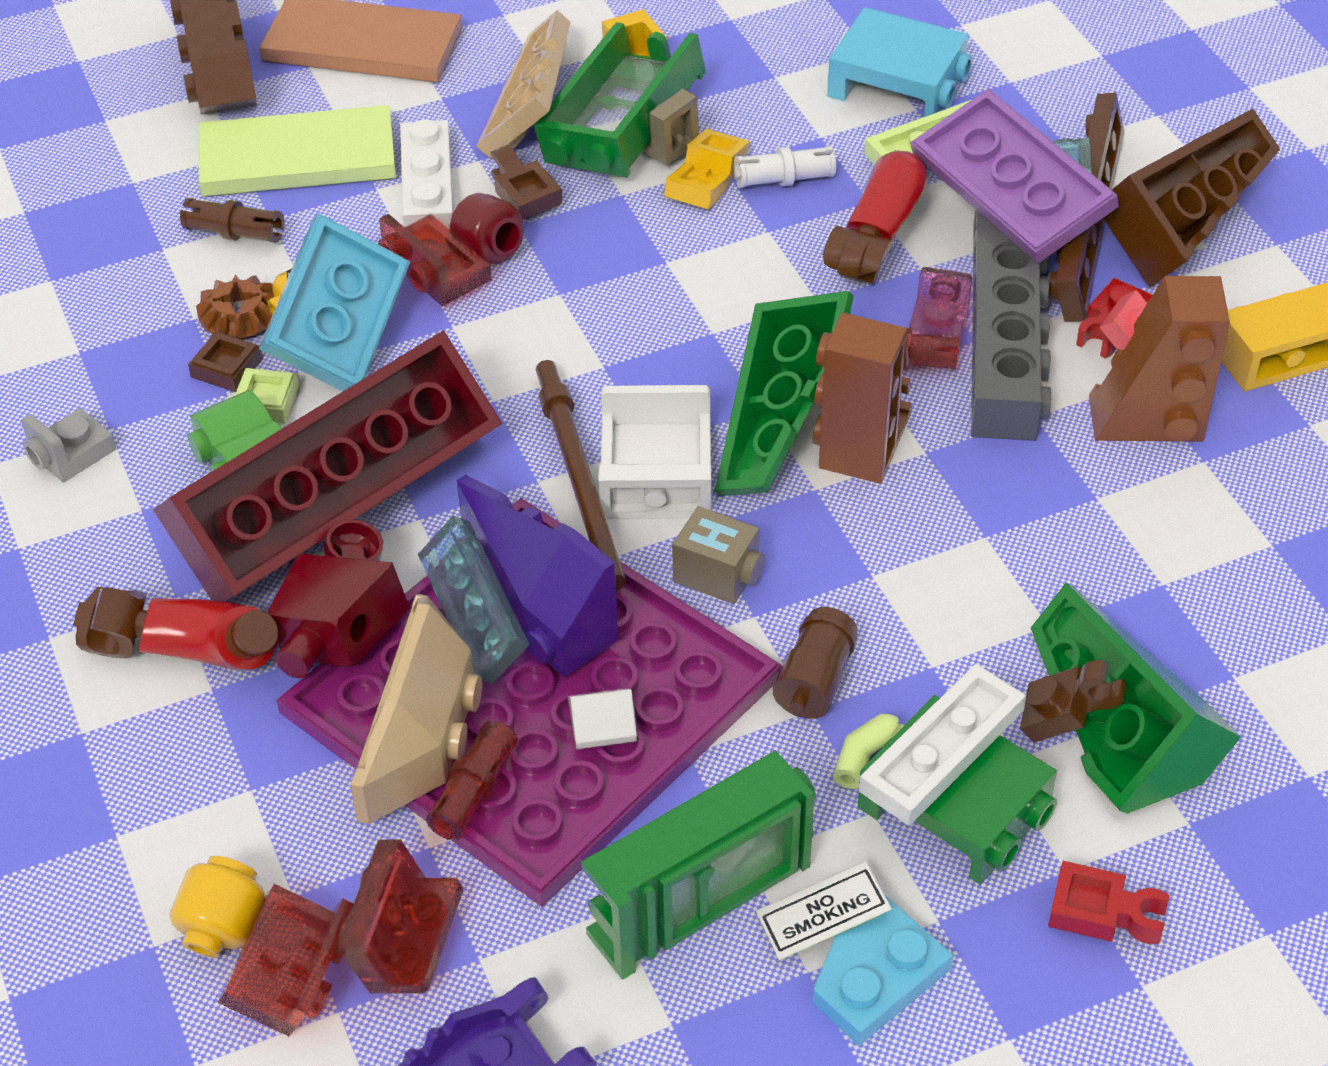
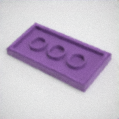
[910,88,1119,264]

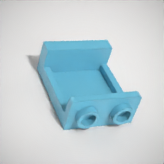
[827,7,973,117]

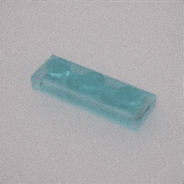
[418,515,529,684]

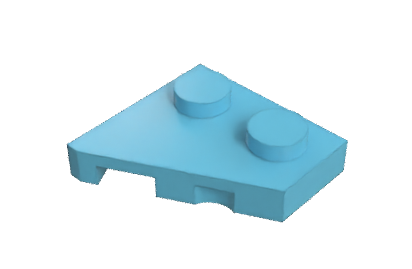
[812,894,954,1046]

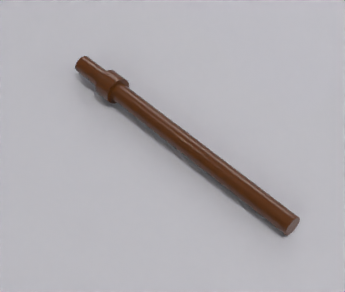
[536,360,626,591]

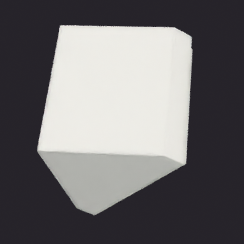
[568,688,637,749]

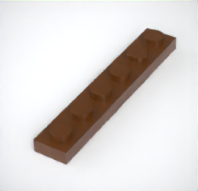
[1050,92,1124,322]

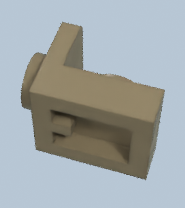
[642,89,699,166]

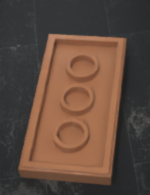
[259,0,463,82]

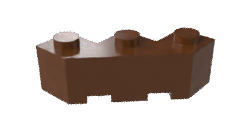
[170,0,257,114]

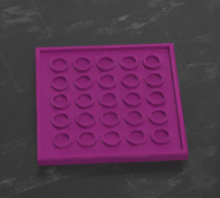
[277,498,782,907]

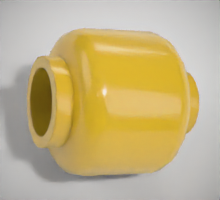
[170,856,265,958]

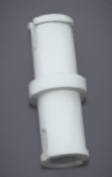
[734,146,836,188]

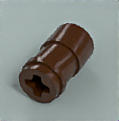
[773,607,858,719]

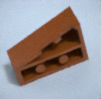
[1089,276,1230,442]
[812,312,912,484]

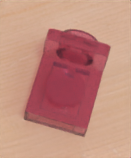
[908,267,972,354]

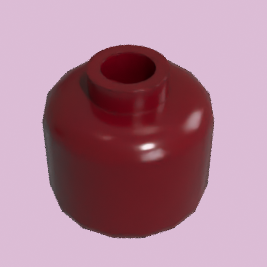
[449,193,524,264]

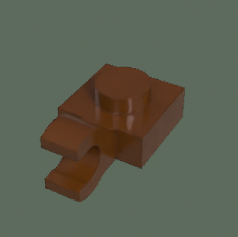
[490,145,562,219]
[1020,660,1126,743]

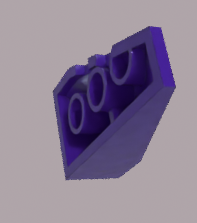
[456,475,618,678]

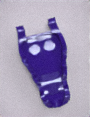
[398,977,597,1066]

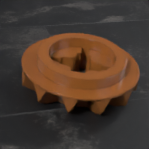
[196,274,274,338]

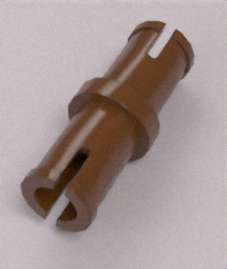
[180,197,285,243]

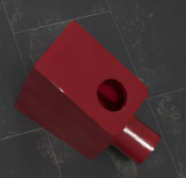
[267,553,410,678]

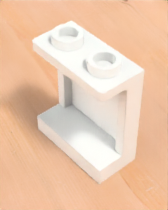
[598,385,711,519]

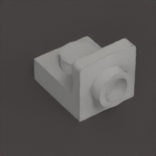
[21,408,116,483]

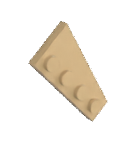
[476,10,571,159]

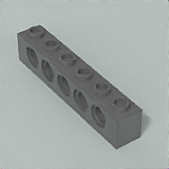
[971,209,1051,441]

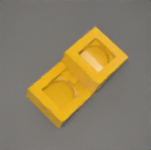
[664,128,750,210]

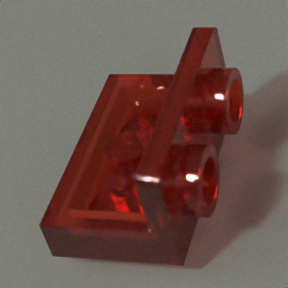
[378,214,492,307]
[337,839,464,994]
[217,883,355,1037]

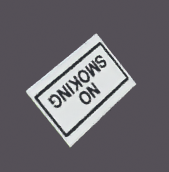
[756,861,892,961]

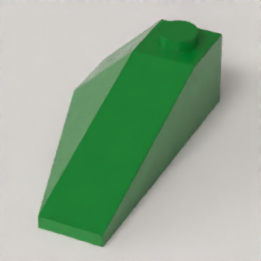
[715,291,854,496]
[1031,582,1241,814]

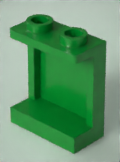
[857,695,1057,885]

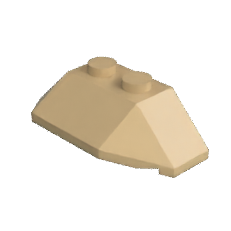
[350,594,482,824]

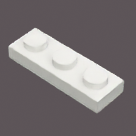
[400,120,453,231]
[859,664,1026,826]

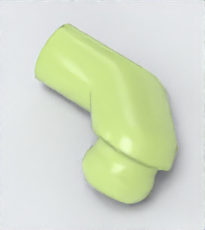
[833,714,904,789]

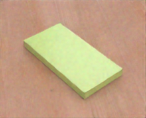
[199,105,396,196]

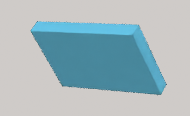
[259,213,410,391]

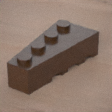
[1103,108,1280,288]

